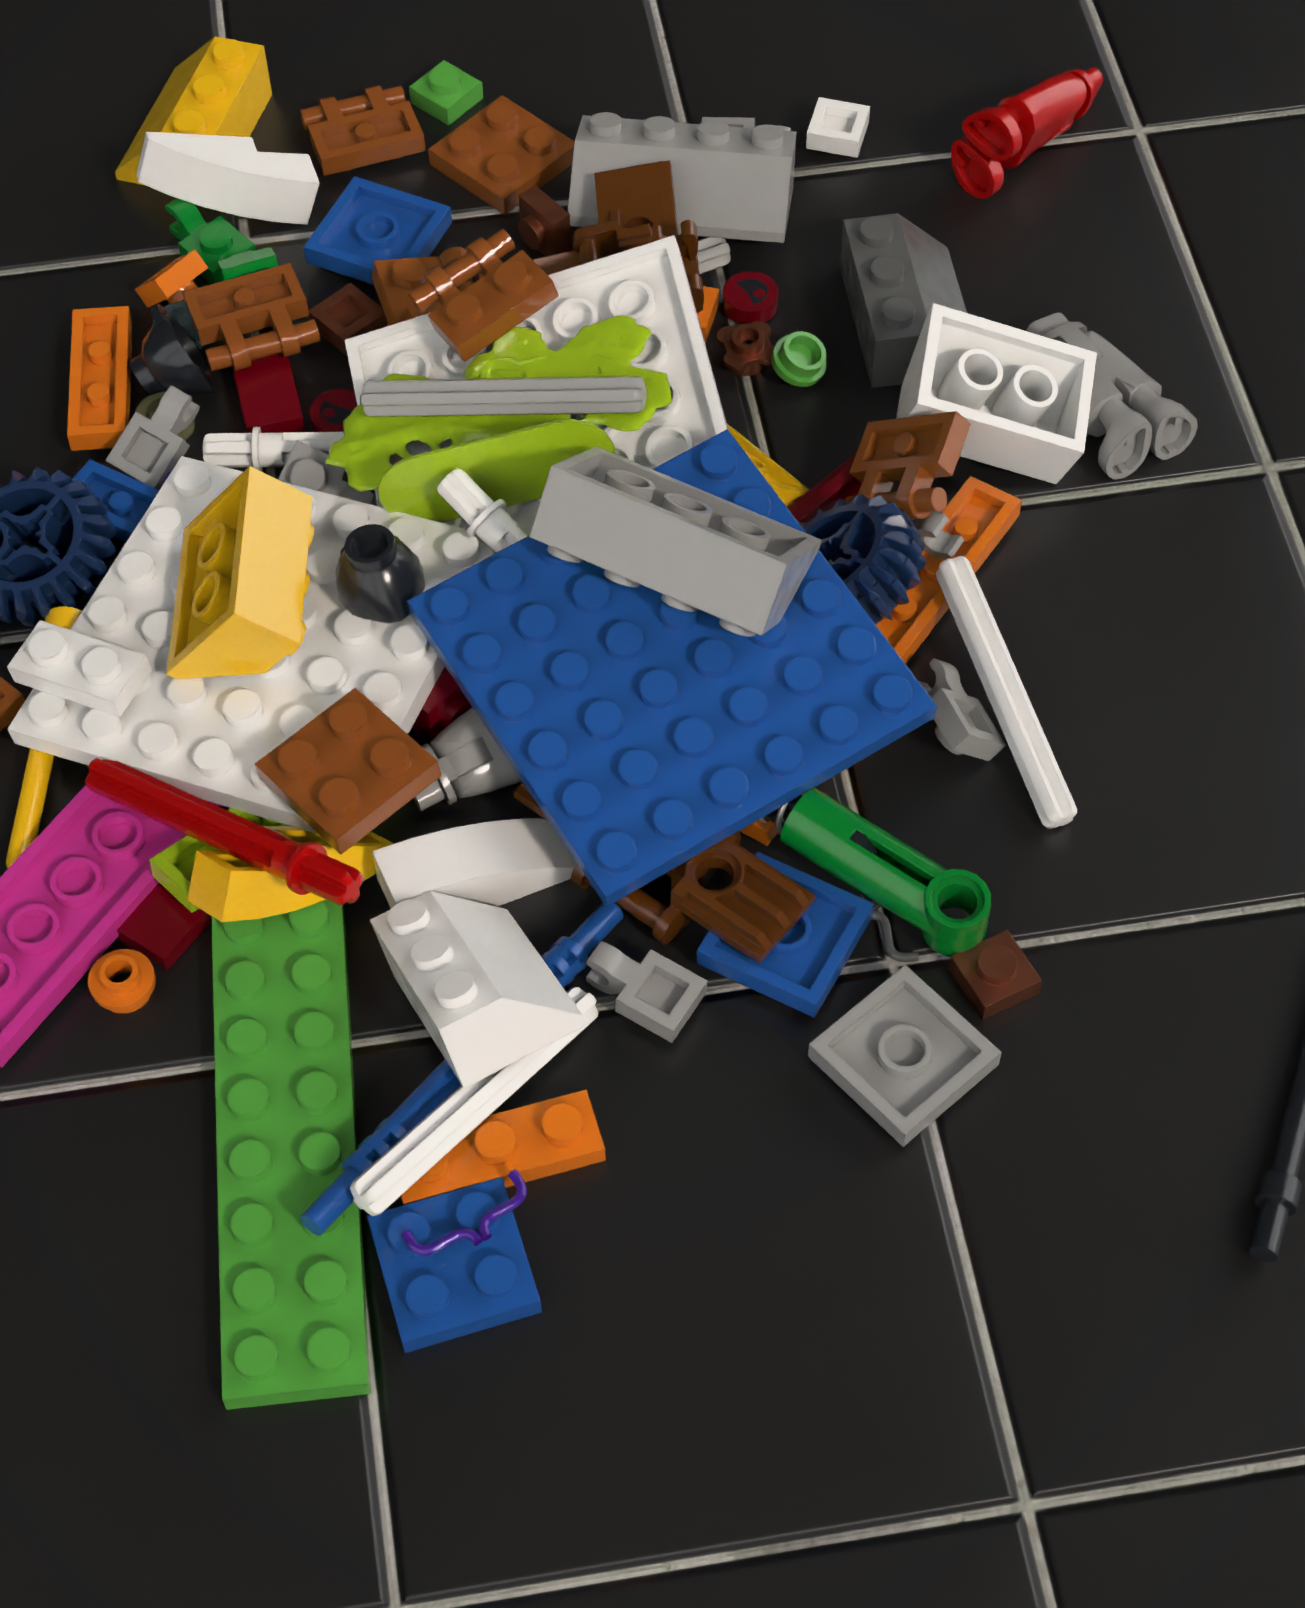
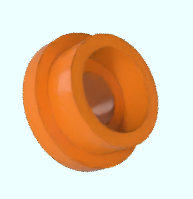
[88,949,156,1014]

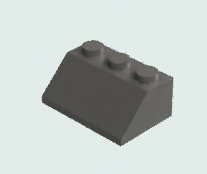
[840,213,967,388]

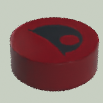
[723,271,778,324]
[310,389,358,432]

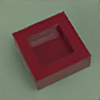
[414,669,472,748]

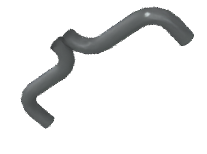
[871,901,919,962]

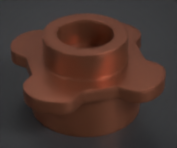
[717,321,774,376]

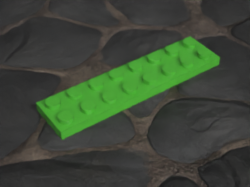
[212,900,371,1410]

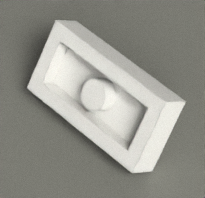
[7,620,152,717]

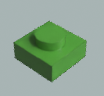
[409,60,483,126]

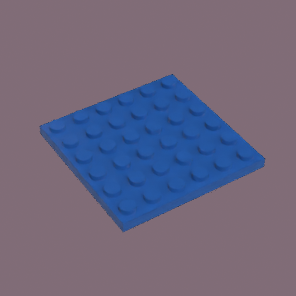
[407,429,937,907]

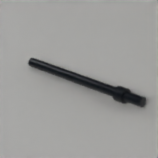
[1249,1033,1305,1262]

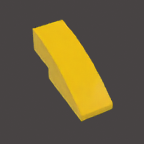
[187,826,394,922]

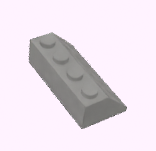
[567,112,797,243]
[529,446,822,637]

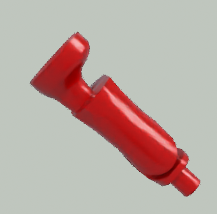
[951,67,1103,199]

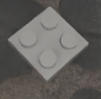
[808,965,1002,1147]

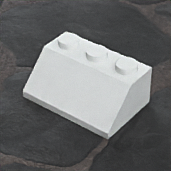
[896,303,1097,484]
[370,890,586,1088]

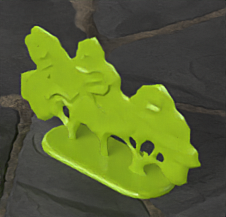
[325,315,672,523]

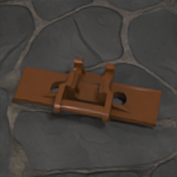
[572,160,704,313]
[514,782,816,964]

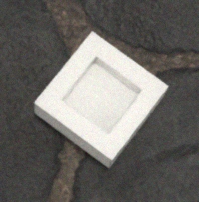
[806,97,870,158]

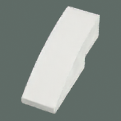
[136,132,320,225]
[372,818,577,908]

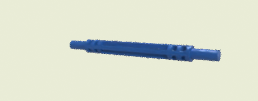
[300,902,623,1236]

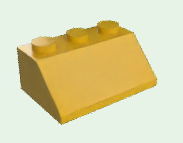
[115,36,272,186]
[166,466,314,679]

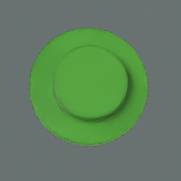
[771,331,827,387]

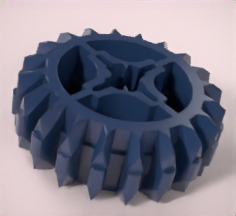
[0,466,117,628]
[800,494,927,624]

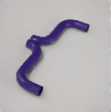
[401,1170,527,1256]

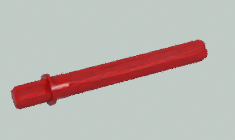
[85,758,364,905]

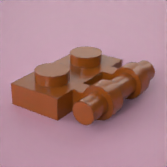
[300,85,426,176]
[408,229,559,362]
[183,263,320,372]
[844,411,971,520]

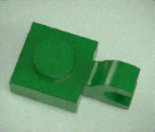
[165,198,256,284]

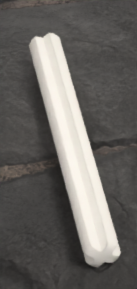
[936,556,1077,829]
[350,987,599,1216]

